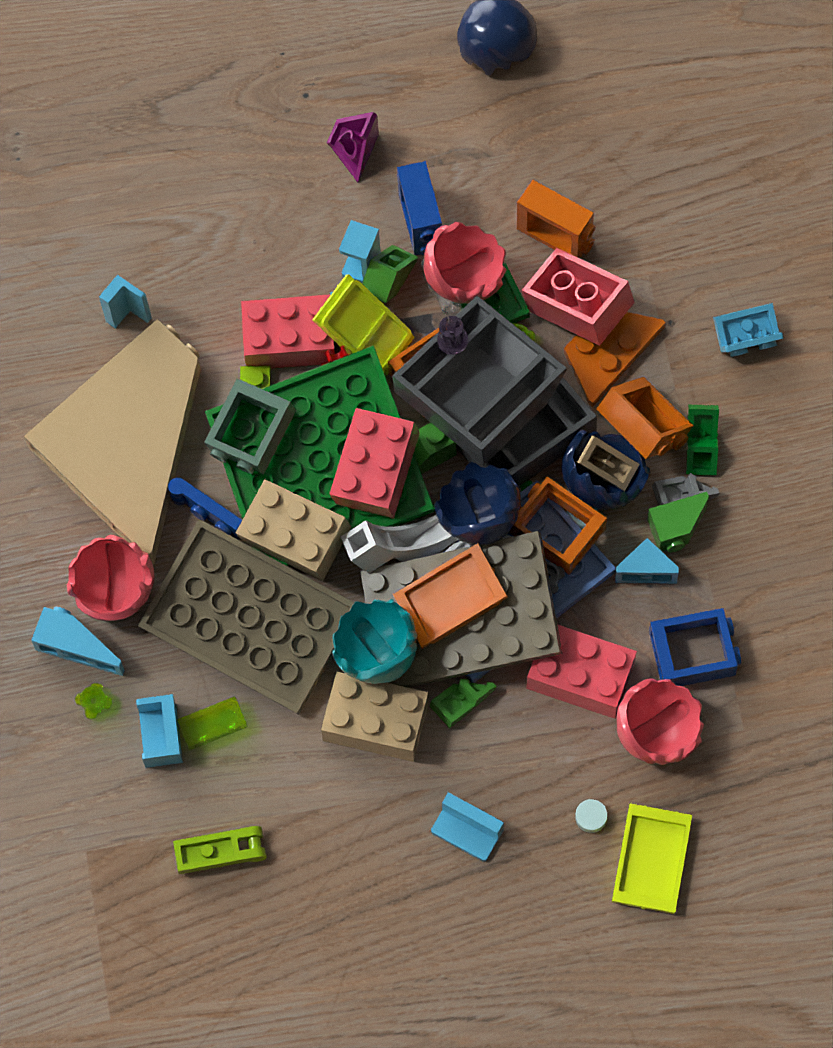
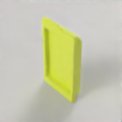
[312,274,415,376]
[612,803,692,914]

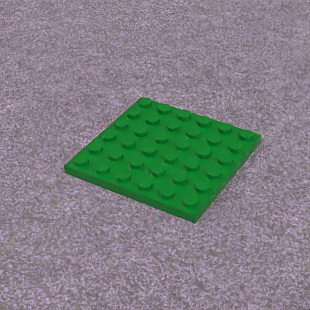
[205,346,436,568]

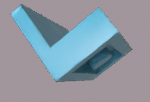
[99,275,152,328]
[431,792,504,862]

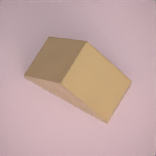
[577,436,640,491]

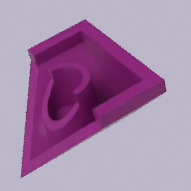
[327,112,379,183]

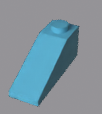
[31,607,125,676]

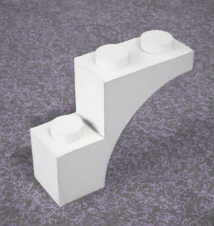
[341,515,458,573]

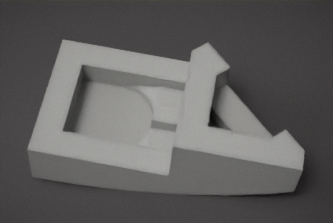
[652,473,719,506]

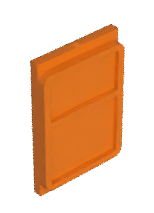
[393,543,508,648]

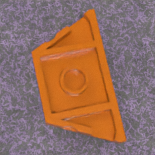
[564,312,666,407]

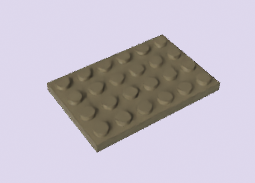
[138,519,355,715]
[361,531,562,688]

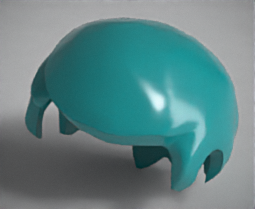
[332,599,418,684]

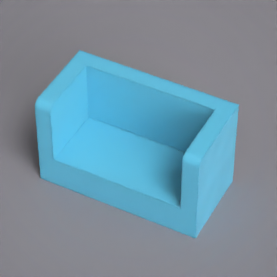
[339,220,381,283]
[136,694,183,768]

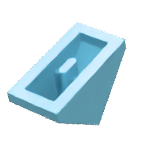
[615,538,679,584]

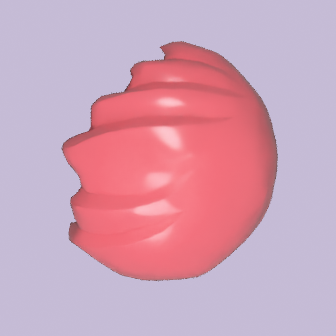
[424,222,506,304]
[67,535,155,621]
[616,678,704,765]

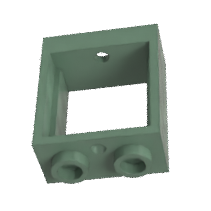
[204,379,296,475]

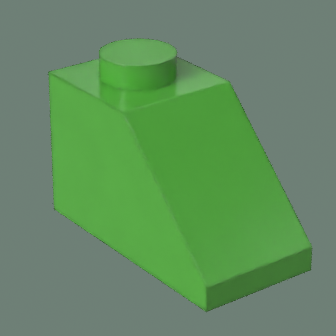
[362,245,418,303]
[414,423,457,474]
[647,492,709,553]

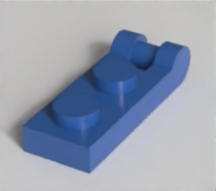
[168,478,242,540]

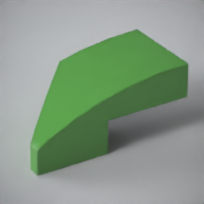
[429,679,496,728]

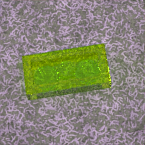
[177,696,247,751]

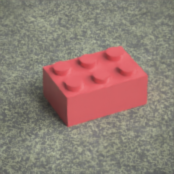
[522,248,634,346]
[241,294,335,368]
[330,408,420,518]
[527,624,637,719]

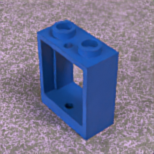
[397,161,442,256]
[649,608,741,686]

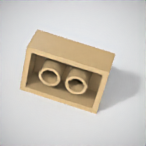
[236,479,351,581]
[321,672,429,762]

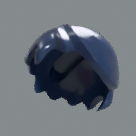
[457,0,537,76]
[562,430,650,510]
[434,462,521,545]

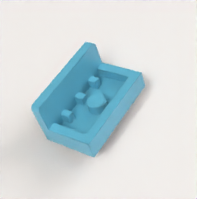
[713,303,784,357]

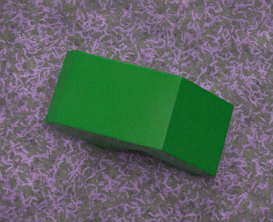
[686,404,719,475]

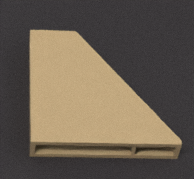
[24,319,201,564]

